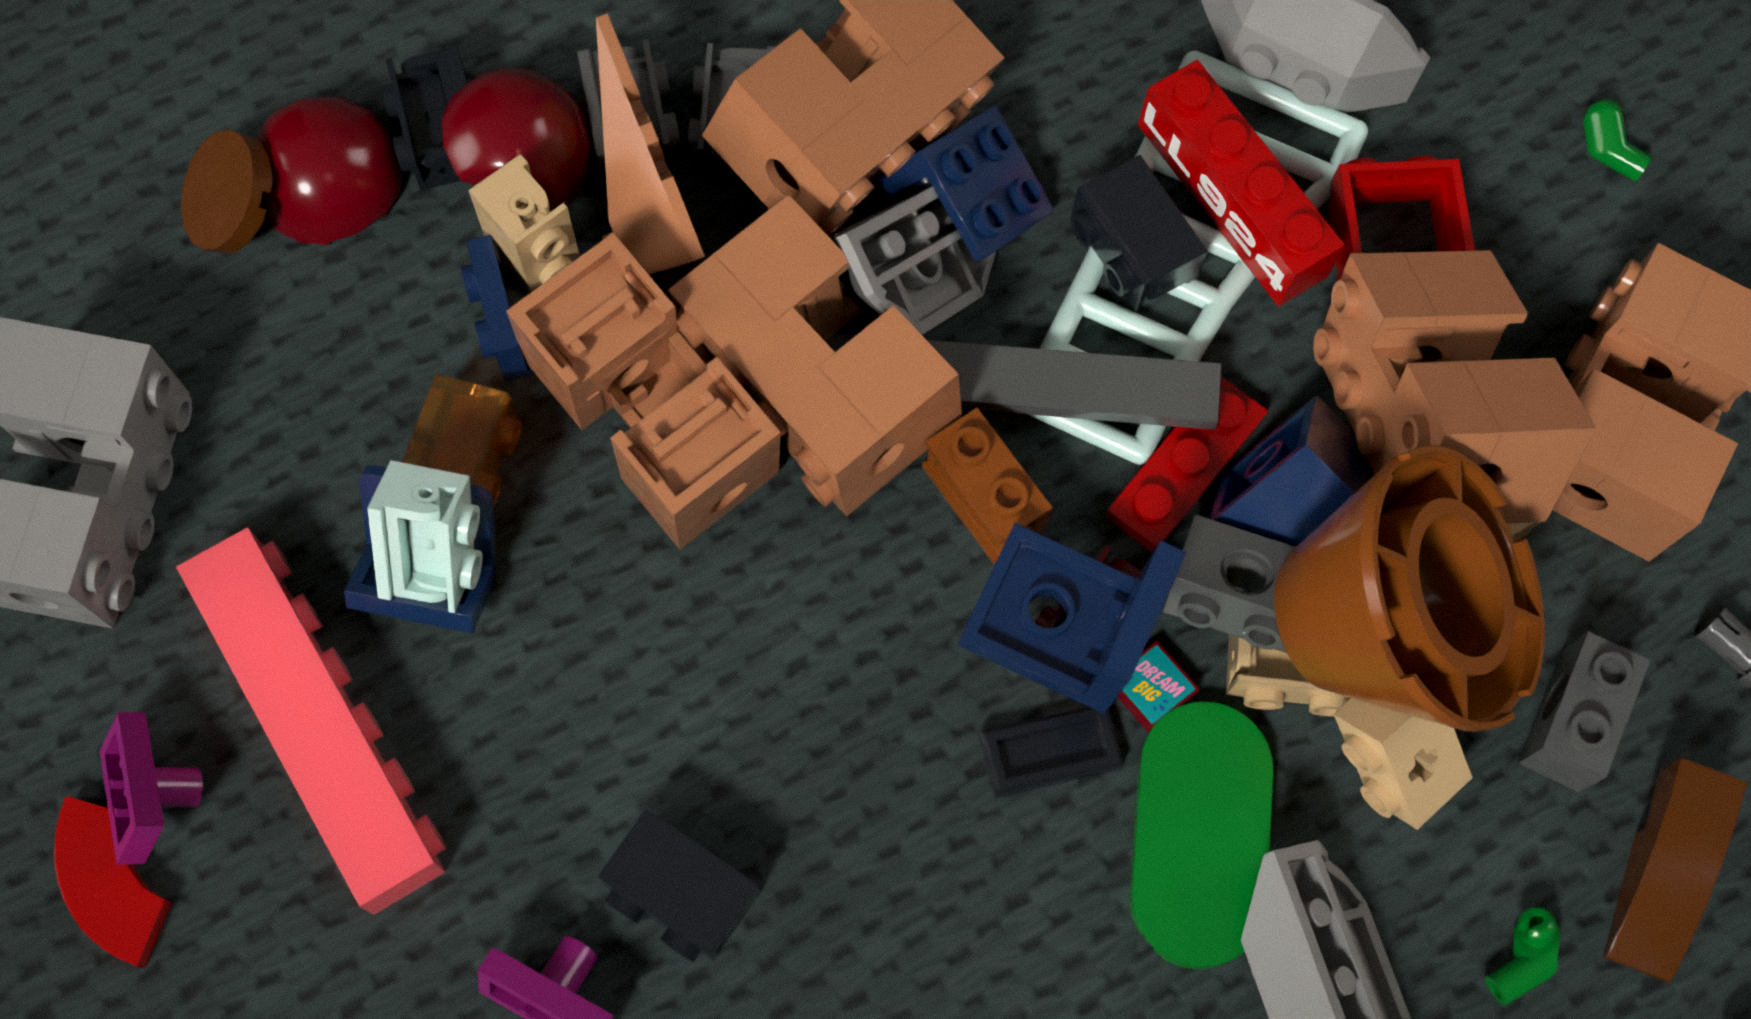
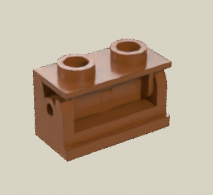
[921,408,1053,565]

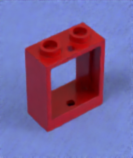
[1327,155,1475,280]

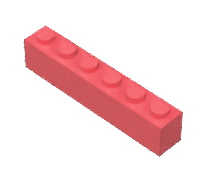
[176,527,446,915]

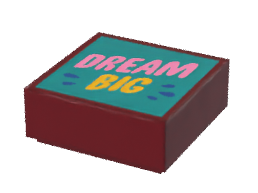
[1117,641,1200,734]

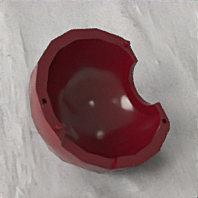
[442,68,594,211]
[256,96,403,245]

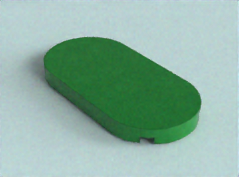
[1129,702,1273,970]

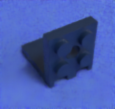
[958,523,1187,714]

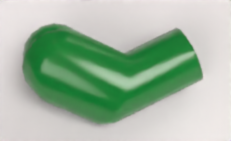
[1583,99,1652,182]
[1484,907,1560,1006]

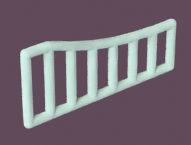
[1027,51,1368,465]

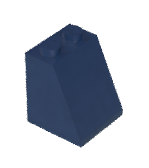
[1210,395,1374,547]

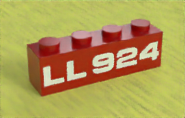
[1137,59,1345,307]

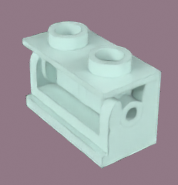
[367,460,483,613]

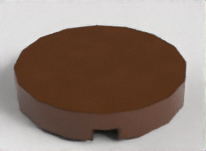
[181,129,273,254]

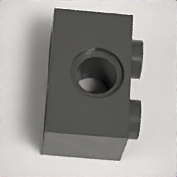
[1163,515,1295,653]
[1518,631,1651,792]

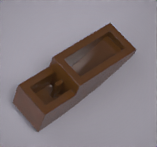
[1603,758,1747,983]

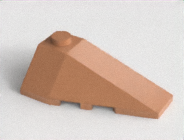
[596,13,705,275]

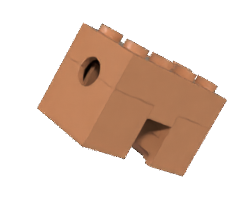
[702,0,1004,237]
[668,194,962,516]
[506,233,781,550]
[1553,243,1751,562]
[1313,250,1596,524]

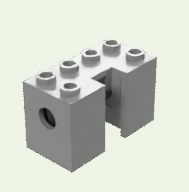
[0,317,192,629]

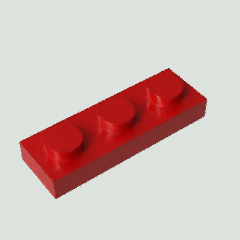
[1104,376,1268,553]

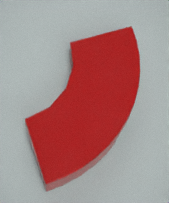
[54,795,172,969]

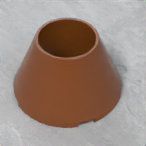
[1274,446,1545,732]

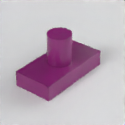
[99,712,203,865]
[477,936,613,1019]

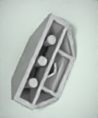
[1201,0,1430,113]
[829,186,996,335]
[1241,840,1411,1019]

